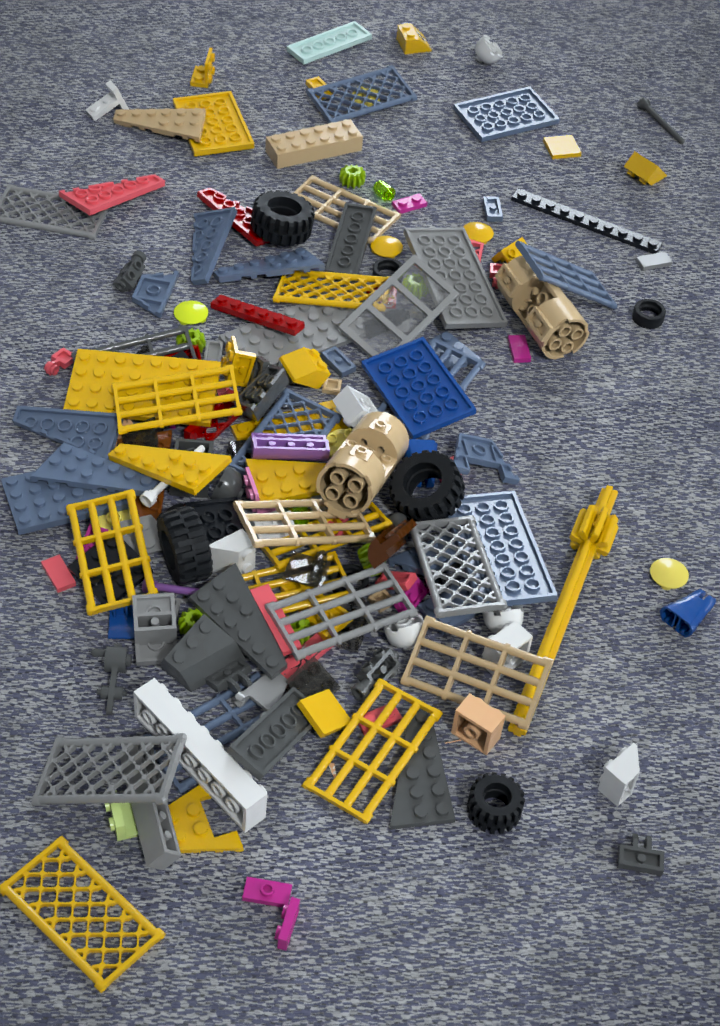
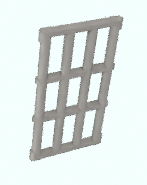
[265,562,418,661]

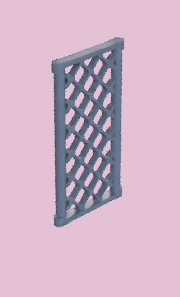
[306,65,417,124]
[228,388,343,476]

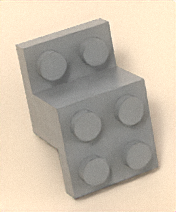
[132,593,177,666]

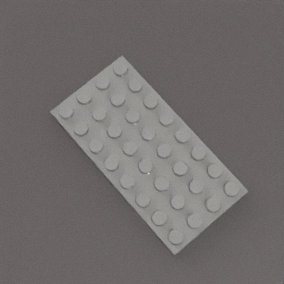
[403,227,508,329]
[219,290,366,376]

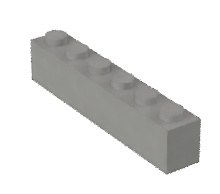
[118,745,182,870]

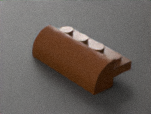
[368,519,417,569]

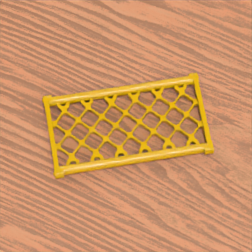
[272,270,391,312]
[0,836,166,993]

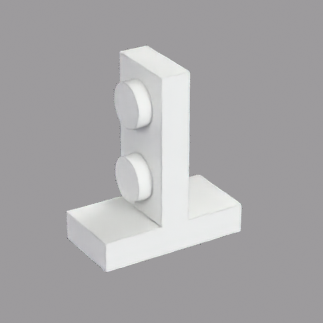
[85,80,129,120]

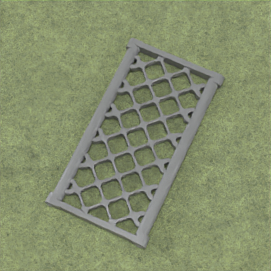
[0,184,110,240]
[409,515,508,618]
[31,733,187,806]

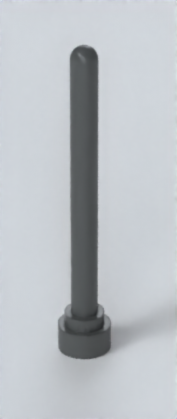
[637,97,685,144]

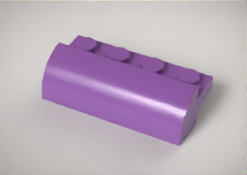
[251,433,330,462]

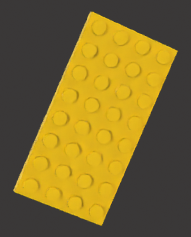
[63,349,222,427]

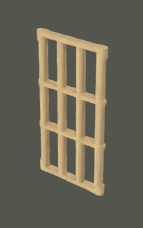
[292,175,401,245]
[233,498,376,548]
[400,615,554,730]

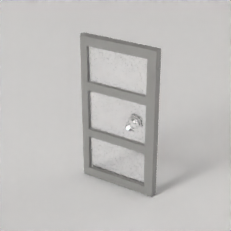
[338,254,459,358]

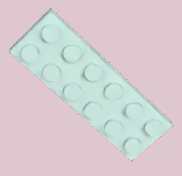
[287,21,372,65]

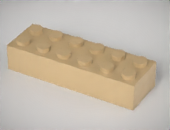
[266,119,363,169]

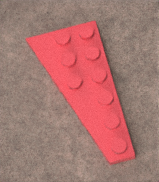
[59,174,165,215]

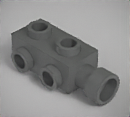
[113,250,146,293]
[351,648,401,701]

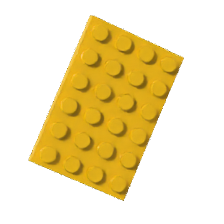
[173,91,254,157]

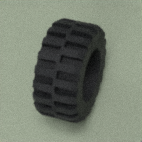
[250,190,315,246]
[388,450,465,522]
[157,506,213,586]

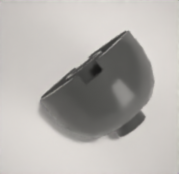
[210,466,245,499]

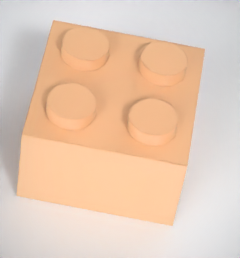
[451,693,506,755]

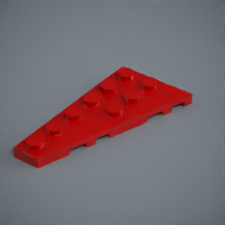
[197,188,269,247]

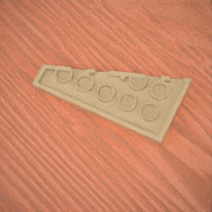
[113,108,206,142]

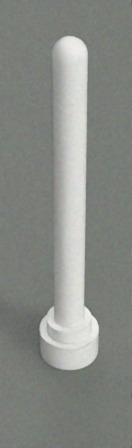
[140,445,205,508]

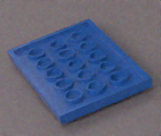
[361,337,477,439]

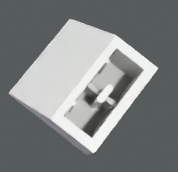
[598,743,640,807]

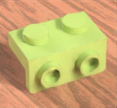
[104,792,139,841]

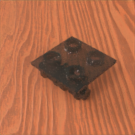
[122,417,159,448]
[282,550,331,588]
[285,656,341,697]

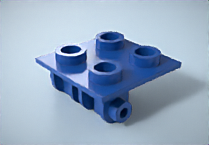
[108,605,135,639]

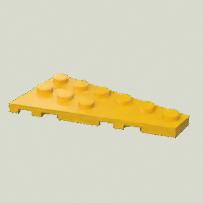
[108,443,232,496]

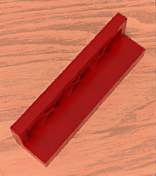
[184,389,239,441]

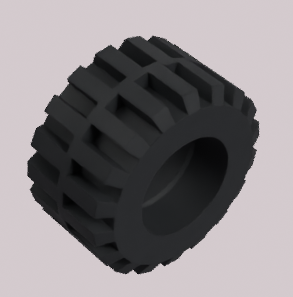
[466,772,525,834]

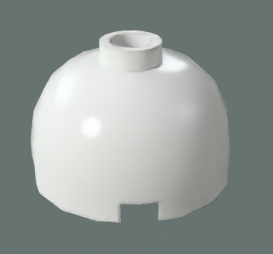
[475,35,503,64]
[483,605,524,633]
[383,614,424,650]

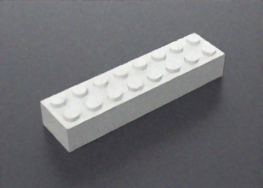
[133,678,267,833]

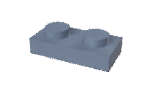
[483,197,503,222]
[321,346,356,378]

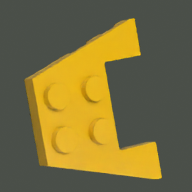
[168,785,244,853]

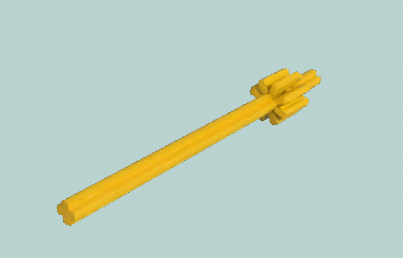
[508,485,619,737]

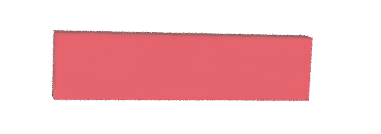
[250,584,302,656]

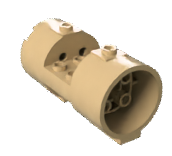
[495,256,589,360]
[316,412,409,520]

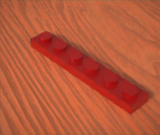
[210,295,305,336]

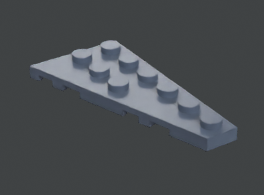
[12,406,124,460]
[30,442,160,496]

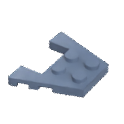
[453,433,520,485]

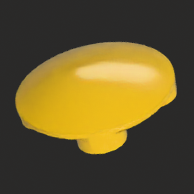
[463,222,494,245]
[370,236,403,259]

